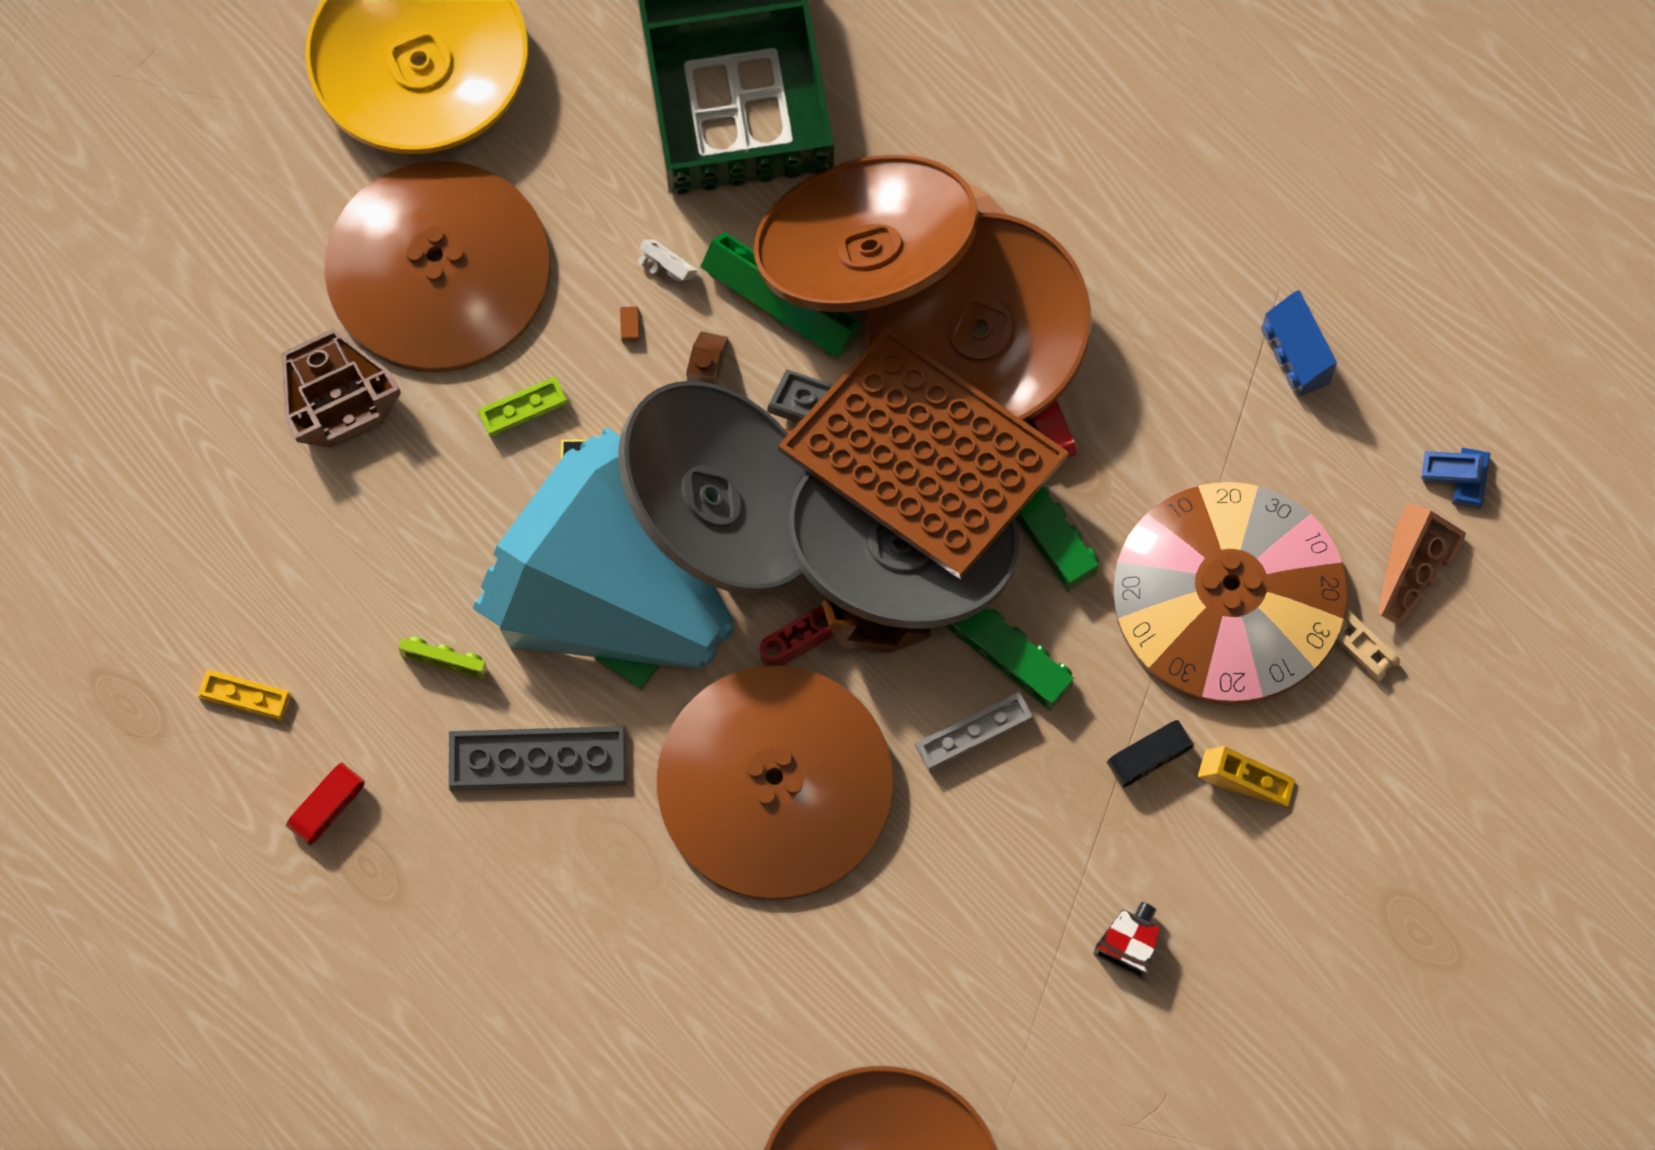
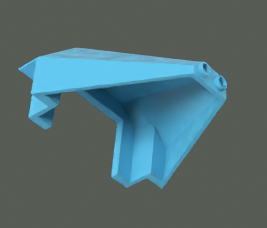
[473,428,734,670]

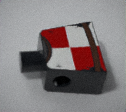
[1094,902,1161,980]

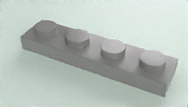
[915,692,1033,771]

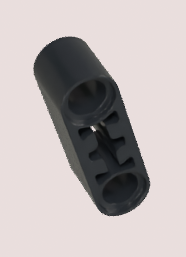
[1106,720,1195,788]

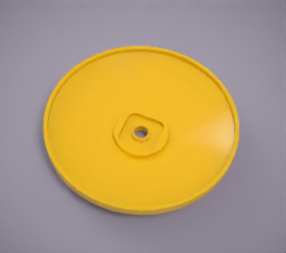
[305,0,528,154]

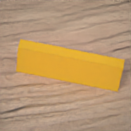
[198,669,291,721]

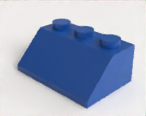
[1261,290,1337,397]

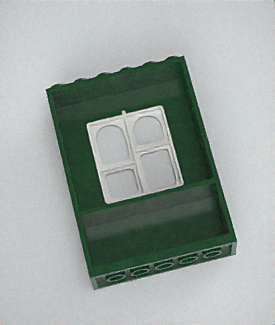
[637,0,834,195]

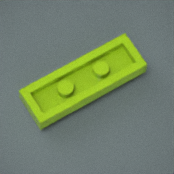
[477,376,568,438]
[398,637,488,680]

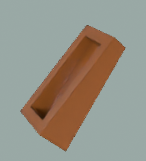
[620,306,639,342]

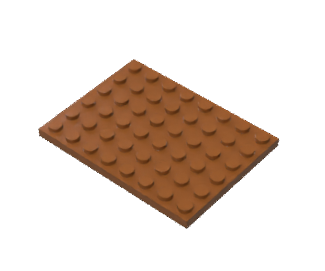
[778,327,1068,580]

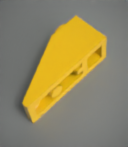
[1198,746,1295,807]

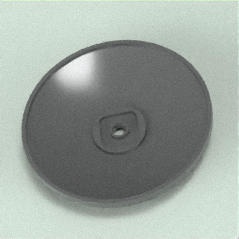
[618,381,807,594]
[788,472,1020,629]

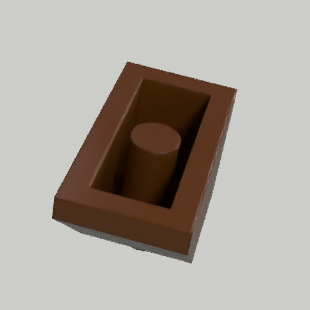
[686,331,728,385]

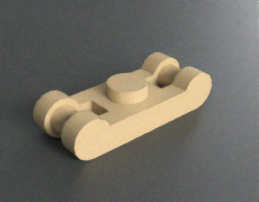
[1336,610,1400,682]

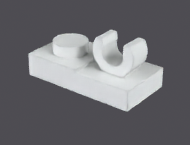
[638,239,698,281]

